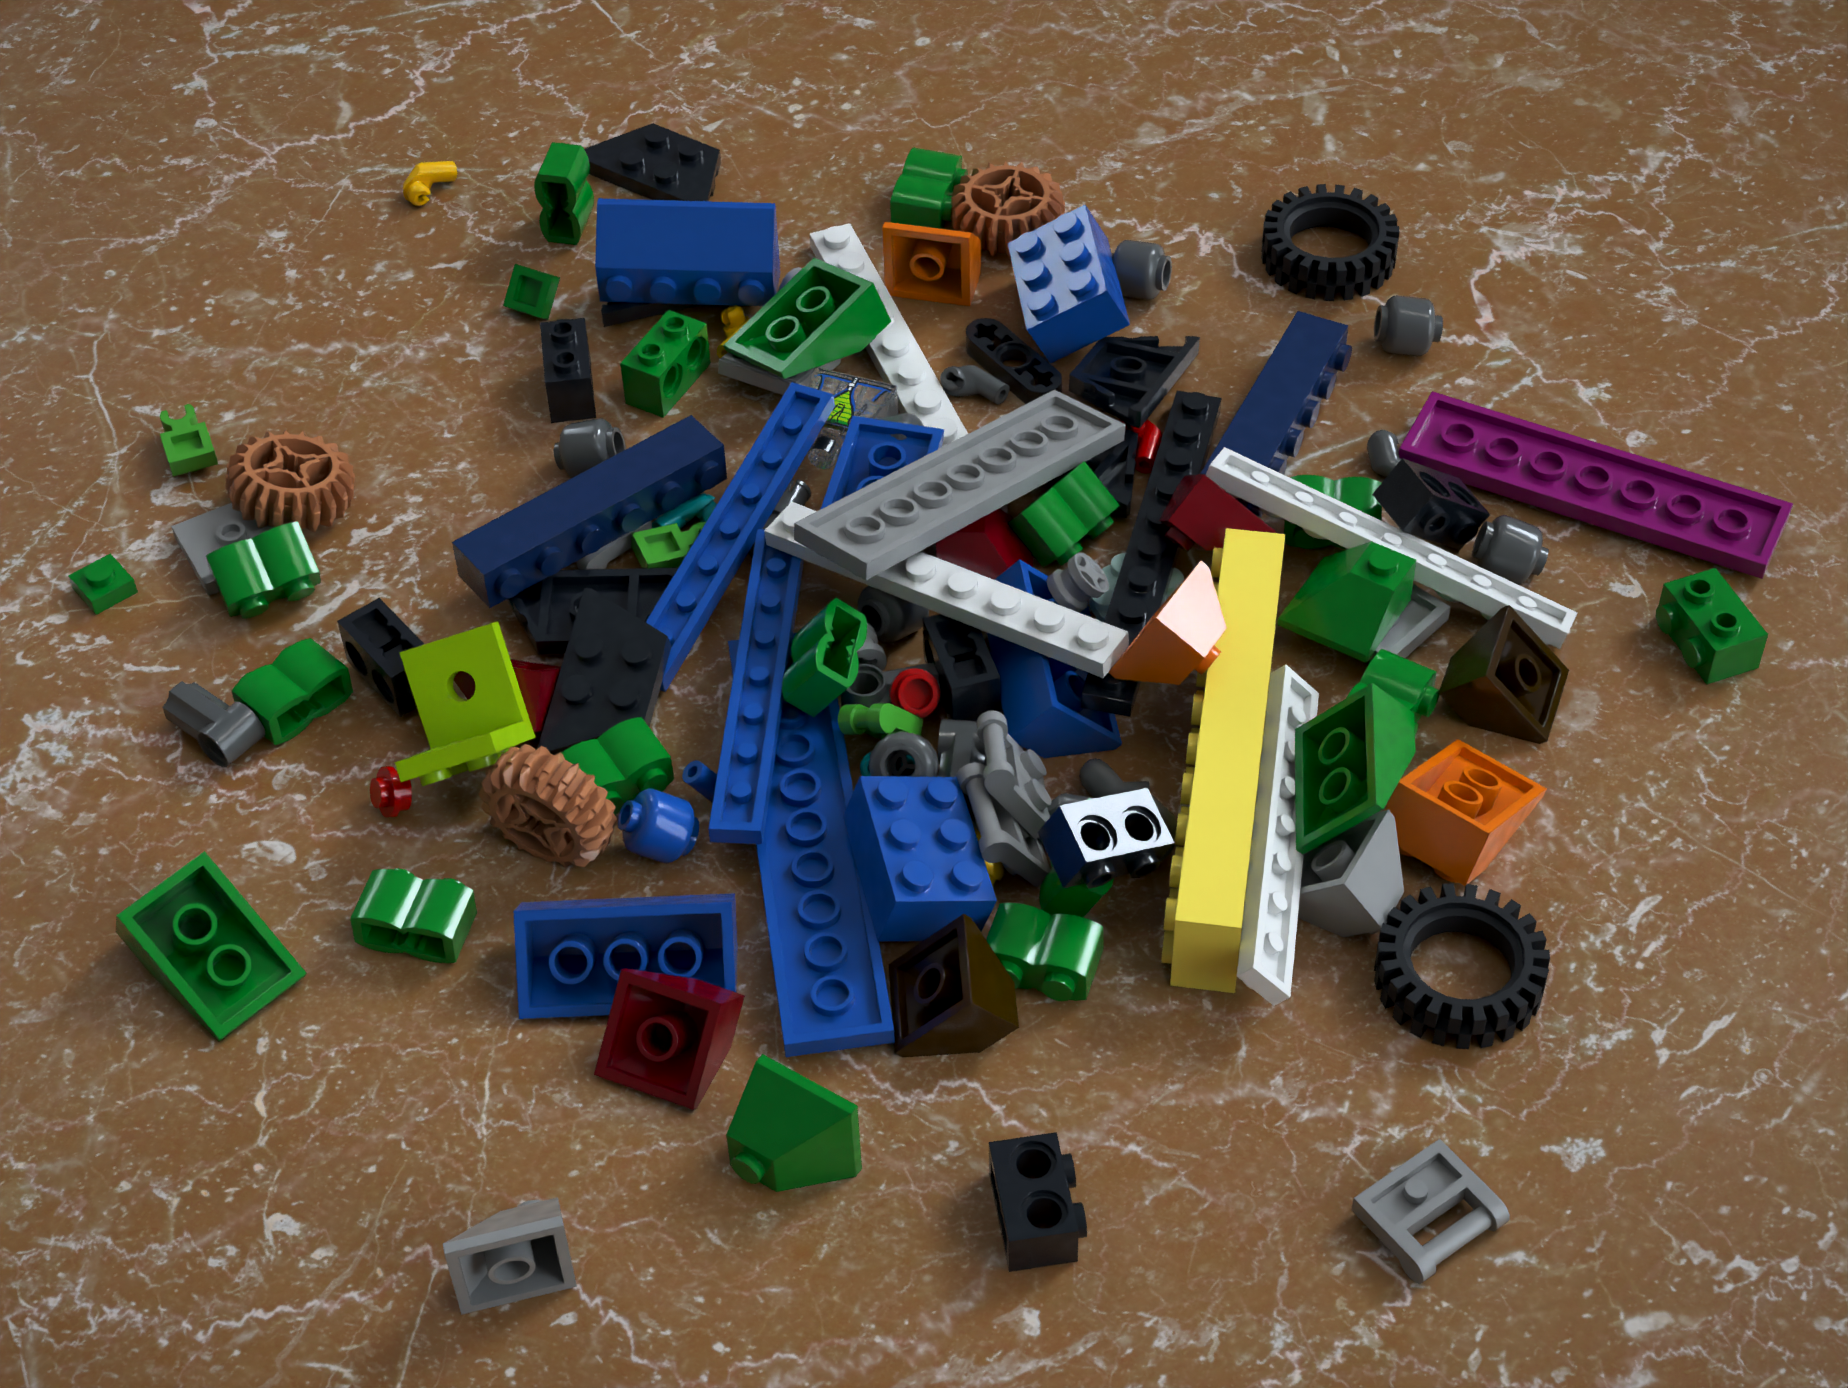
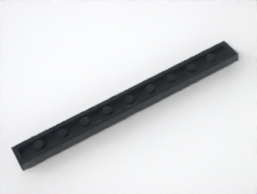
[1080,390,1222,717]

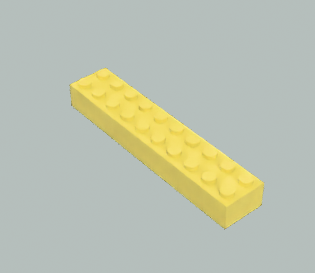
[1161,528,1285,993]

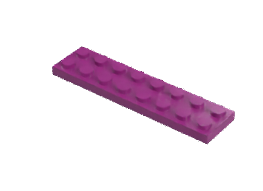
[1398,391,1793,579]

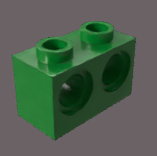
[620,310,711,418]

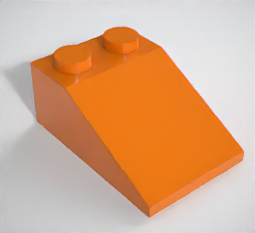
[1384,739,1547,886]

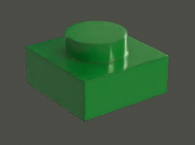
[503,264,560,320]
[68,553,138,615]

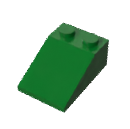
[723,257,892,379]
[1295,683,1416,854]
[116,851,307,1042]

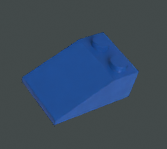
[820,416,944,510]

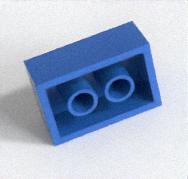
[1007,205,1130,363]
[843,776,997,942]

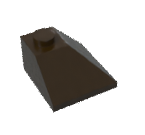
[1438,605,1569,744]
[888,914,1019,1058]

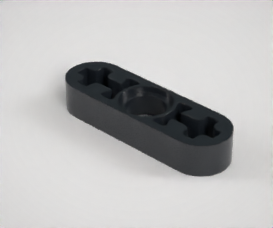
[966,318,1062,404]

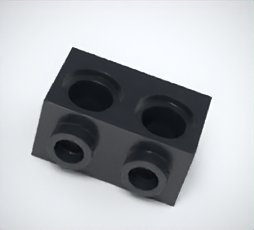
[540,318,597,423]
[1372,458,1490,550]
[337,598,424,717]
[922,614,1001,721]
[1037,788,1174,888]
[989,1132,1087,1272]

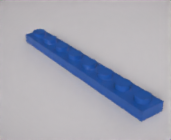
[646,382,835,692]
[708,529,804,844]

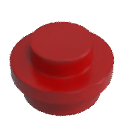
[889,668,940,718]
[370,766,412,818]

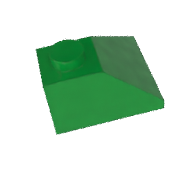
[1277,541,1417,663]
[726,1054,862,1192]

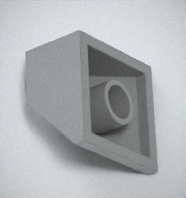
[1298,810,1404,937]
[443,1197,577,1315]

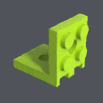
[395,621,536,786]

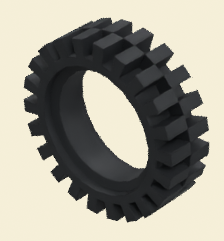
[1261,184,1400,301]
[1374,883,1550,1049]

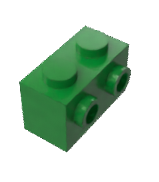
[1656,568,1768,685]

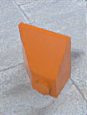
[882,222,981,306]
[1108,561,1227,685]

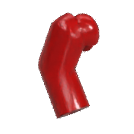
[1119,419,1162,474]

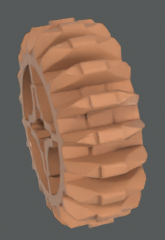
[951,161,1065,258]
[225,430,355,532]
[478,744,618,868]

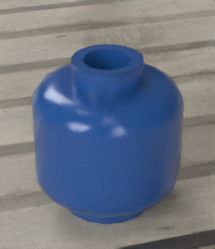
[618,788,699,864]

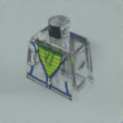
[808,367,898,470]

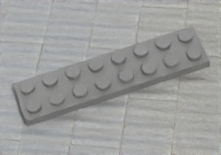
[794,390,1126,580]

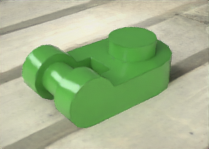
[838,703,923,740]

